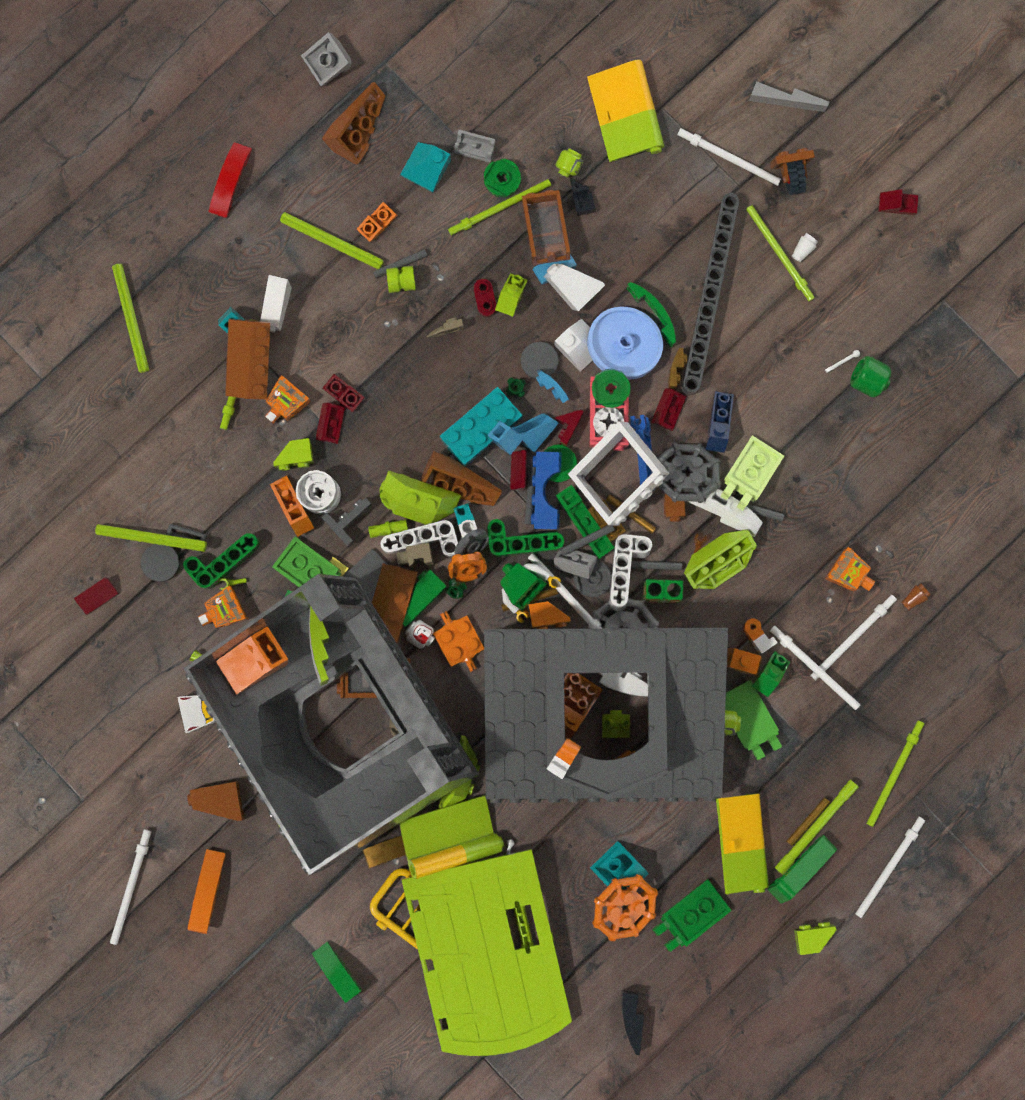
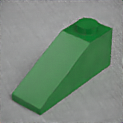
[403,570,447,628]

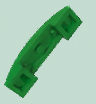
[626,282,676,348]
[556,485,614,559]

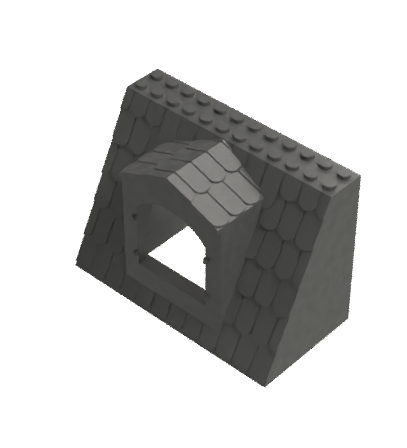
[184,574,479,875]
[484,628,728,803]

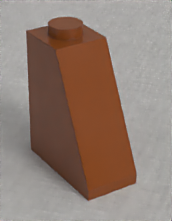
[187,781,245,821]

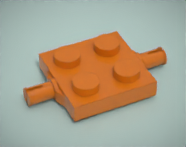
[433,611,484,672]

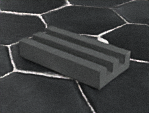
[166,524,207,553]

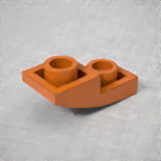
[356,202,398,242]

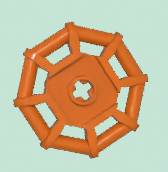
[592,874,658,941]

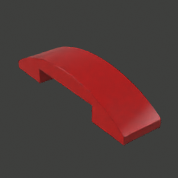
[209,142,252,219]

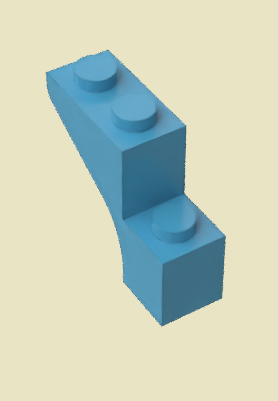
[488,413,559,455]

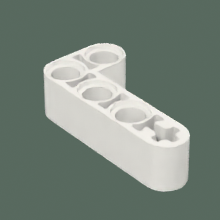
[381,520,458,558]
[609,534,652,611]

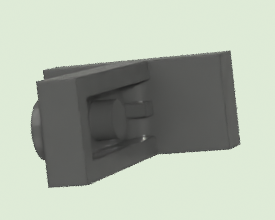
[321,498,372,547]

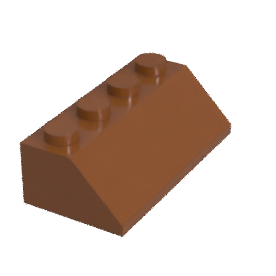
[225,319,270,400]
[371,564,418,644]

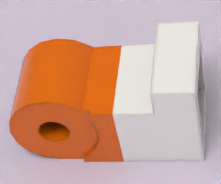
[743,618,777,655]
[546,738,581,779]

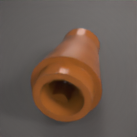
[901,583,931,611]

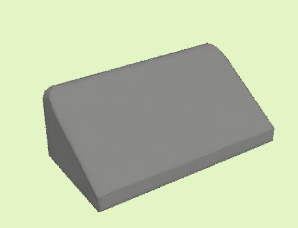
[554,546,597,579]

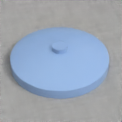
[587,307,663,380]

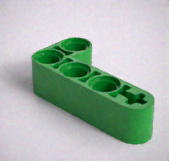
[488,519,564,557]
[183,533,260,590]
[767,834,837,904]

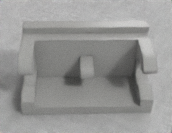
[454,130,495,163]

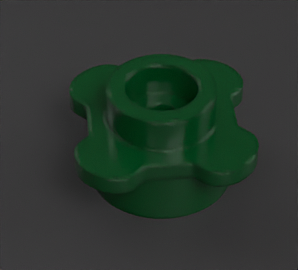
[506,377,526,397]
[446,579,467,599]

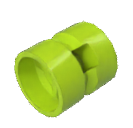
[386,266,416,293]

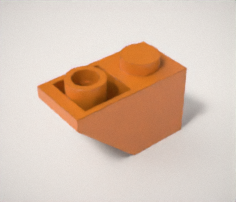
[529,601,571,629]

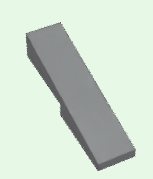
[749,81,829,112]

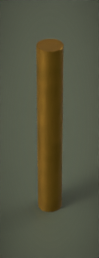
[606,494,656,534]
[501,588,558,612]
[787,797,830,846]

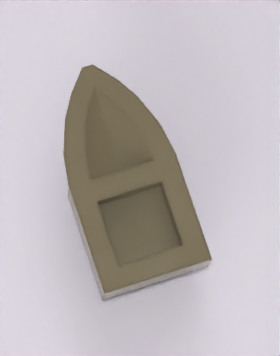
[427,318,464,338]

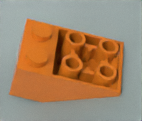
[216,626,289,695]
[564,673,603,739]

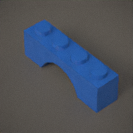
[531,452,562,529]

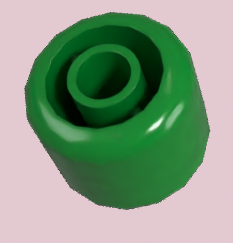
[850,356,891,398]

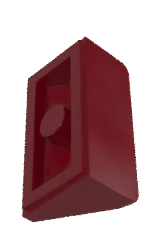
[651,388,687,431]
[315,402,345,444]
[510,450,526,491]
[74,577,119,615]

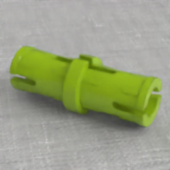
[368,519,408,538]

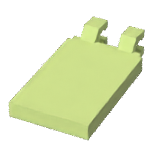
[720,435,784,511]

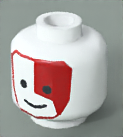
[405,620,435,649]

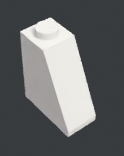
[544,263,605,311]
[260,275,292,333]

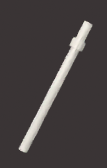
[677,128,781,186]
[528,553,602,629]
[810,595,897,681]
[770,626,860,710]
[855,817,925,918]
[110,829,152,945]

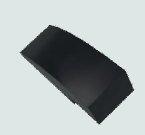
[621,990,644,1055]

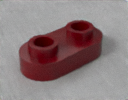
[474,279,496,317]

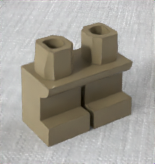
[396,543,435,568]

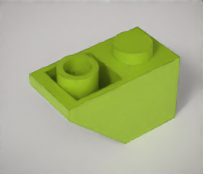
[495,273,528,317]
[273,438,314,471]
[794,922,836,955]

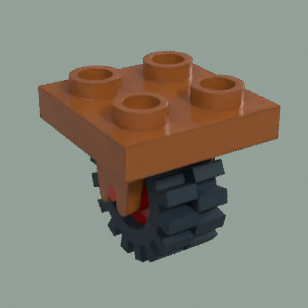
[770,148,815,195]

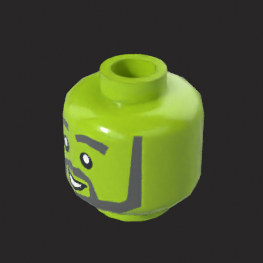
[556,148,583,178]
[724,710,741,736]

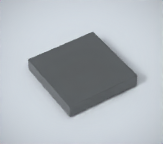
[345,549,388,602]

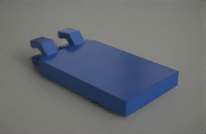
[630,415,656,491]

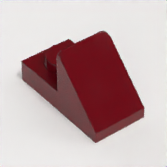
[878,189,918,215]
[554,409,584,447]

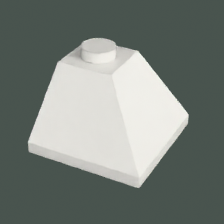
[554,319,593,372]

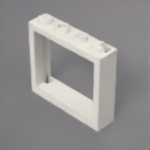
[568,421,669,526]

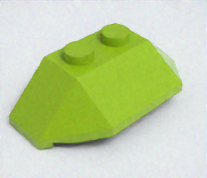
[382,470,461,525]
[684,530,757,589]
[438,735,480,809]

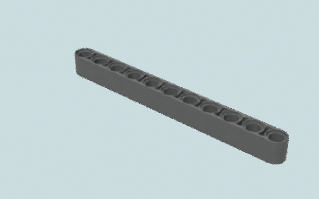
[682,193,739,395]

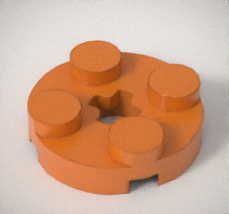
[448,552,487,582]

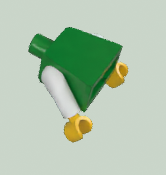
[500,563,561,623]

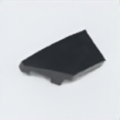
[570,178,596,216]

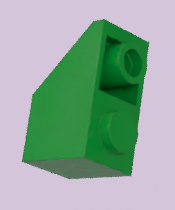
[752,651,790,697]

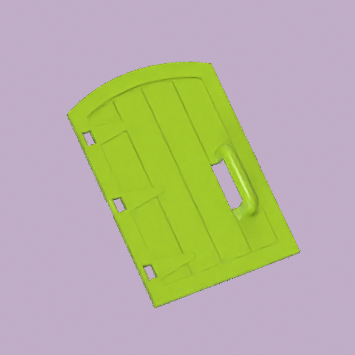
[402,849,572,1056]

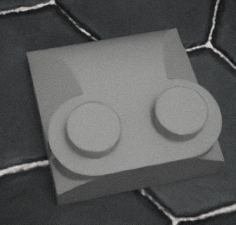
[301,32,352,87]

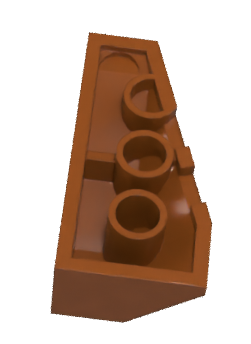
[322,82,385,165]
[420,451,502,506]

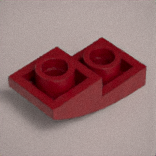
[322,374,365,412]

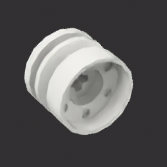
[296,470,341,515]

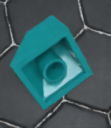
[400,142,451,193]
[590,841,649,889]

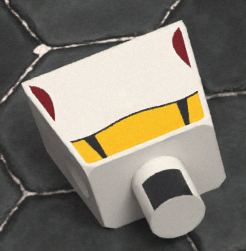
[177,696,216,733]

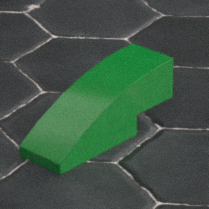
[312,941,362,1003]

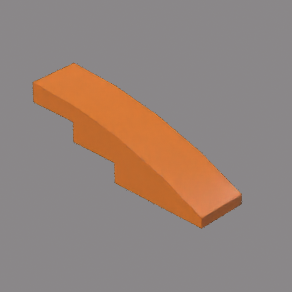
[187,849,226,934]

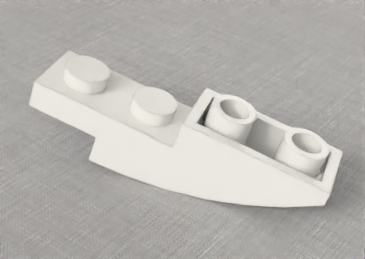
[687,486,763,537]
[599,673,648,697]

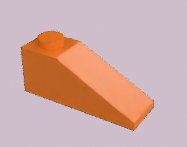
[270,475,314,537]

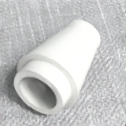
[792,233,818,262]

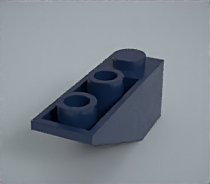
[706,391,734,453]

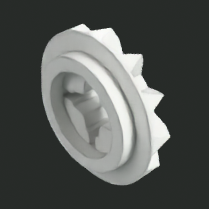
[593,407,624,437]

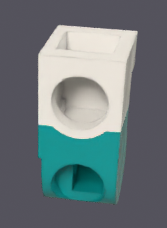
[453,503,477,538]

